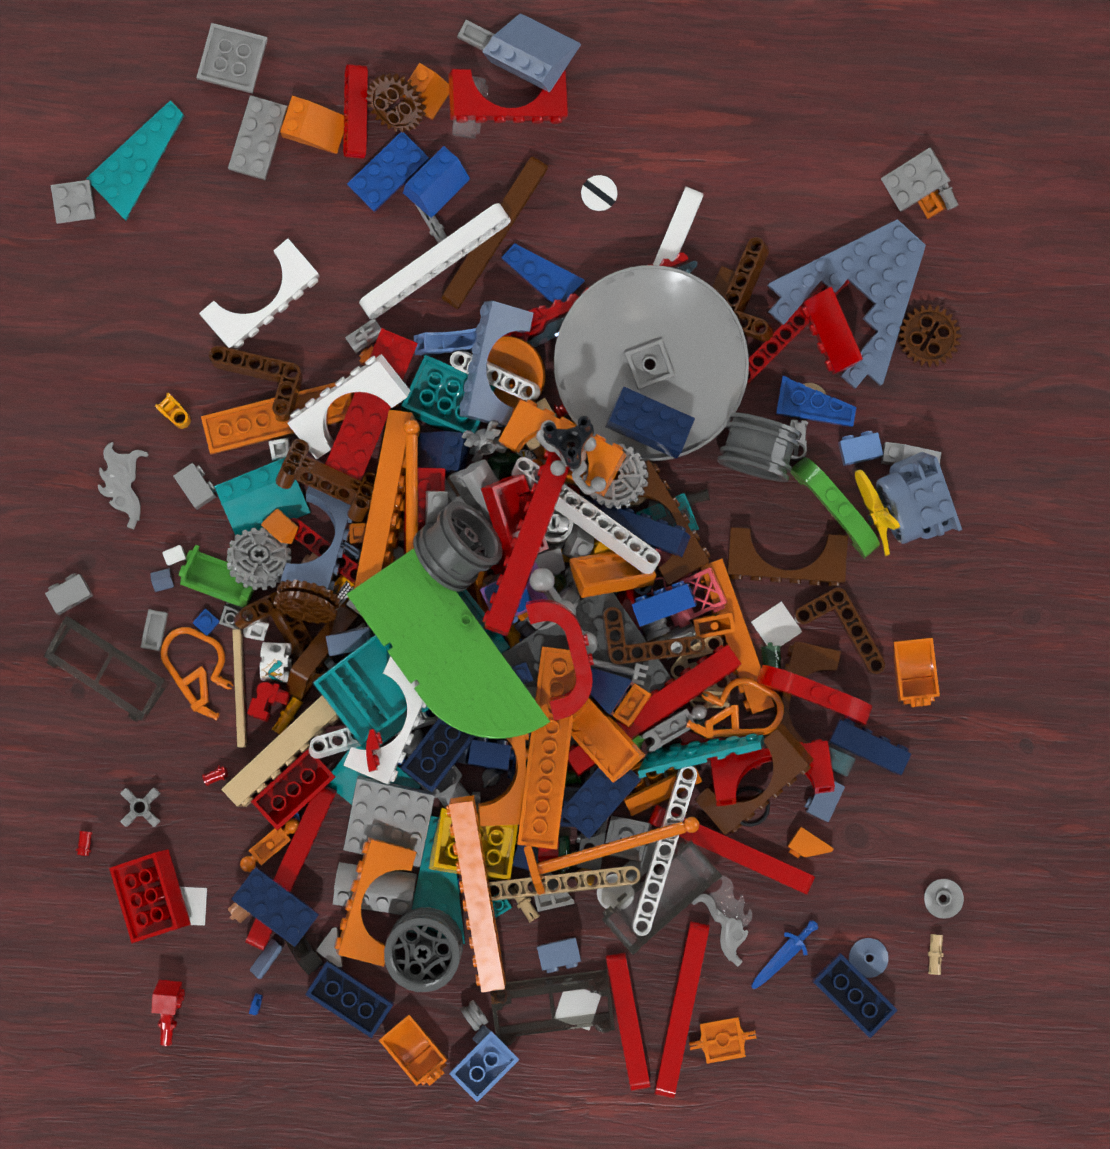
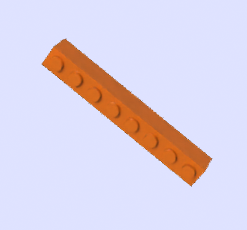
[697,559,775,715]

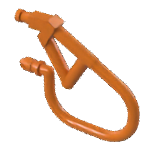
[161,627,234,721]
[686,677,784,739]

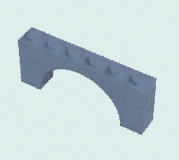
[460,301,534,427]
[281,486,353,591]

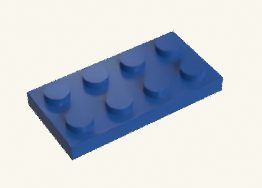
[347,132,429,212]

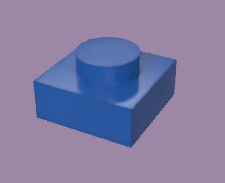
[193,609,220,636]

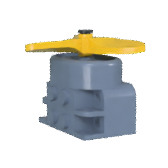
[855,452,962,556]

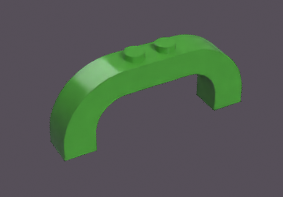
[790,457,880,559]

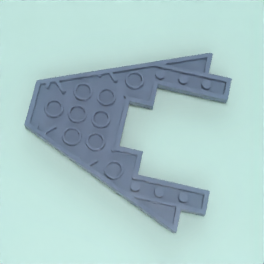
[767,219,926,388]

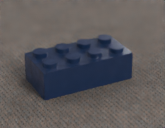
[605,386,695,459]
[401,718,476,793]
[468,737,512,771]
[561,768,642,839]
[231,867,319,947]
[812,953,897,1038]
[305,960,394,1038]

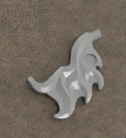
[98,442,149,529]

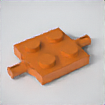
[689,1017,756,1064]

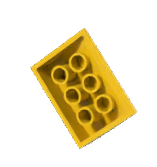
[429,808,518,881]

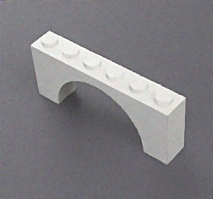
[199,239,320,350]
[287,354,410,459]
[344,656,427,785]

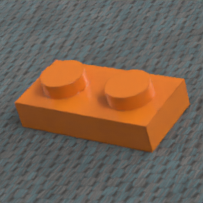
[613,683,651,728]

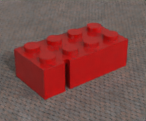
[481,474,549,561]

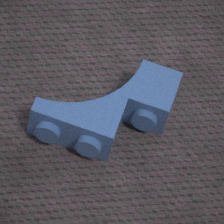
[414,328,477,356]

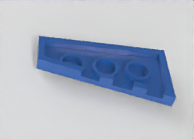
[501,243,585,304]
[776,376,856,427]

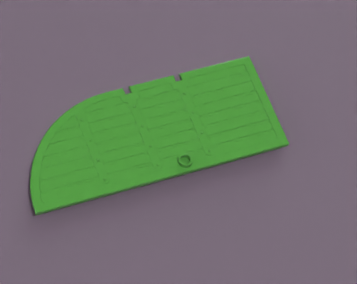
[347,548,550,739]

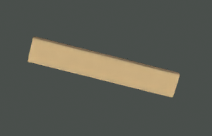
[233,629,247,748]

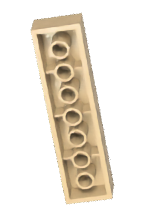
[221,696,340,807]

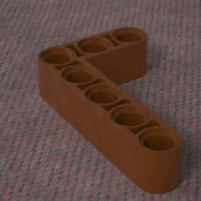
[724,237,774,341]
[209,346,303,422]
[794,588,885,675]
[234,591,327,681]
[285,603,360,701]
[602,607,705,664]

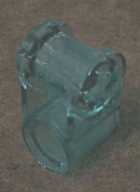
[829,747,856,777]

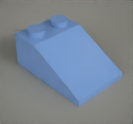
[449,1031,519,1102]

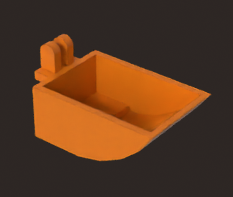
[894,638,940,707]
[379,1015,448,1086]

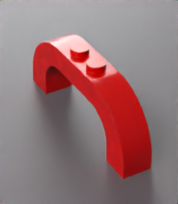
[526,599,594,721]
[757,665,873,725]

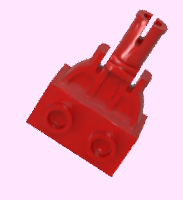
[151,980,185,1046]

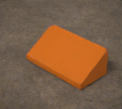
[918,190,946,219]
[261,509,298,544]

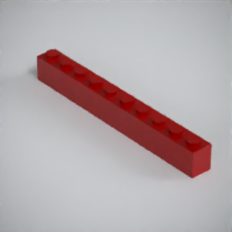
[483,450,570,636]
[568,645,741,777]

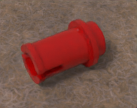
[202,766,229,786]
[76,831,92,856]

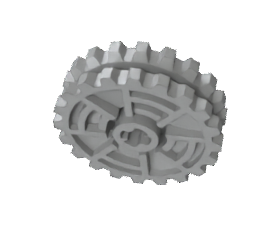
[583,443,649,509]
[227,528,291,590]

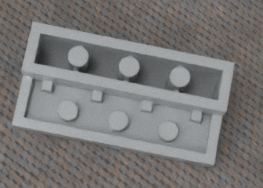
[449,459,499,527]
[333,862,417,915]

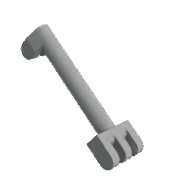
[591,659,649,685]

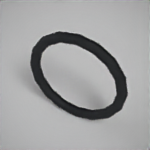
[736,786,770,827]

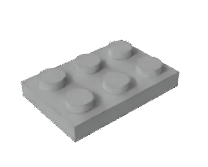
[881,148,951,212]

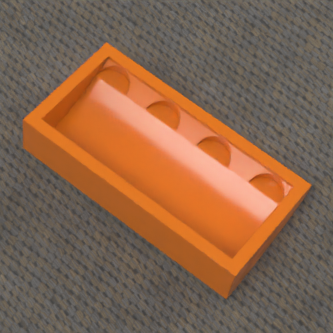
[569,549,656,598]
[571,698,645,783]

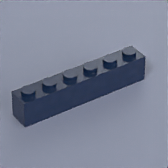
[582,495,691,557]

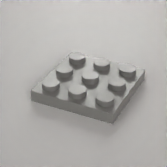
[196,23,268,94]

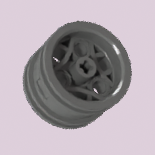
[717,413,802,482]
[413,501,502,592]
[384,907,463,992]

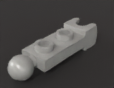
[639,704,707,753]

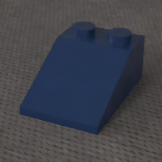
[418,431,469,476]

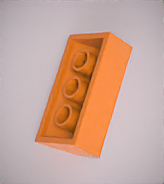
[624,743,702,816]

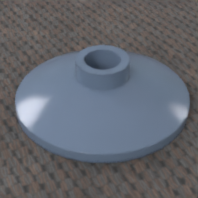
[849,938,888,978]

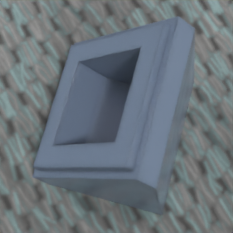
[150,568,174,592]

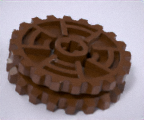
[274,580,340,624]

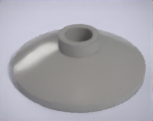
[924,879,964,919]

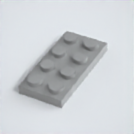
[228,95,288,180]

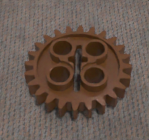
[366,72,426,133]
[898,304,962,368]

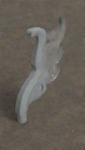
[691,876,752,967]

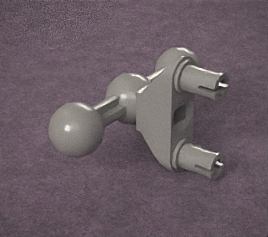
[527,568,598,654]

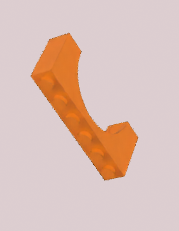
[498,399,626,497]
[478,733,529,826]
[334,837,417,967]

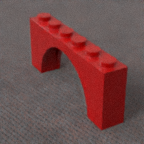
[448,69,568,124]
[710,739,835,807]

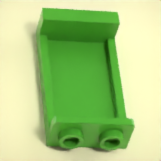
[179,545,255,608]

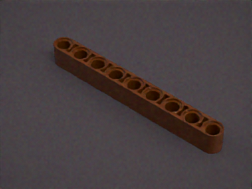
[441,156,549,310]

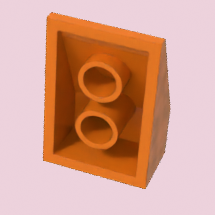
[280,96,344,154]

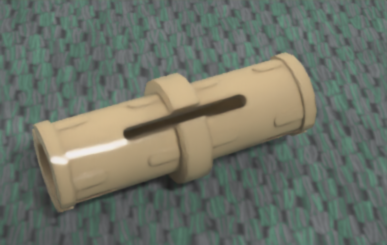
[509,884,540,923]
[928,934,944,975]

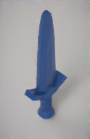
[751,920,818,989]

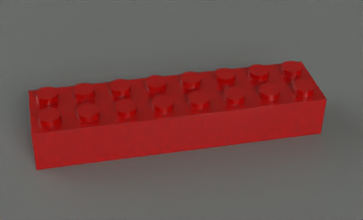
[325,328,418,481]

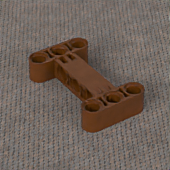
[275,439,376,522]

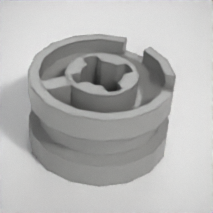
[641,617,671,642]
[460,1000,489,1031]

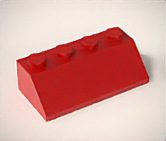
[251,748,335,831]

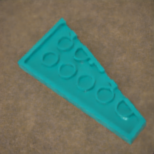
[86,100,184,221]
[638,734,764,778]
[407,816,465,944]

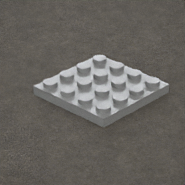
[343,776,435,867]

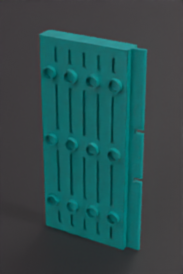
[313,589,510,750]

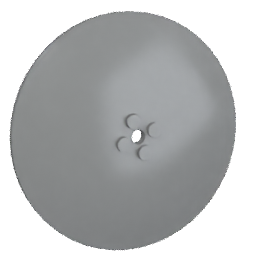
[554,265,749,461]

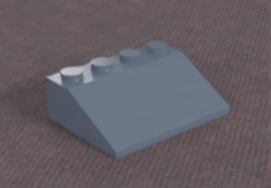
[483,13,581,92]

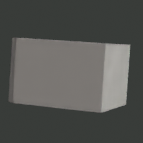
[316,927,343,967]

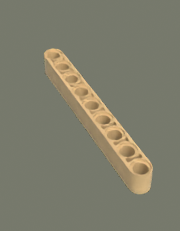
[489,866,641,901]

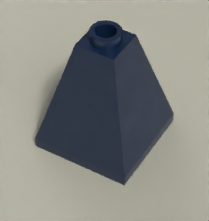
[590,668,634,717]

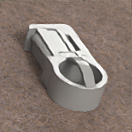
[790,420,808,461]

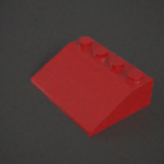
[801,287,863,375]
[109,849,191,943]

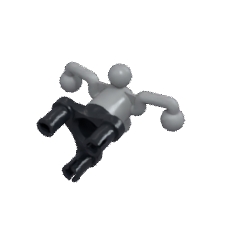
[536,416,606,495]

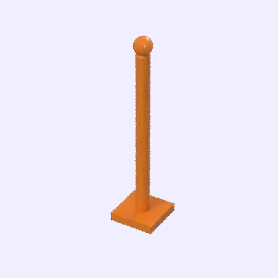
[404,420,419,553]
[524,817,699,895]

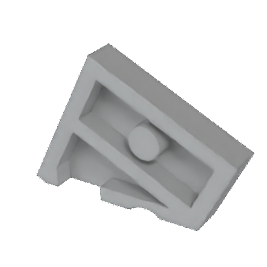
[529,872,575,912]

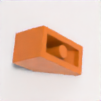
[692,612,736,638]
[787,827,834,858]

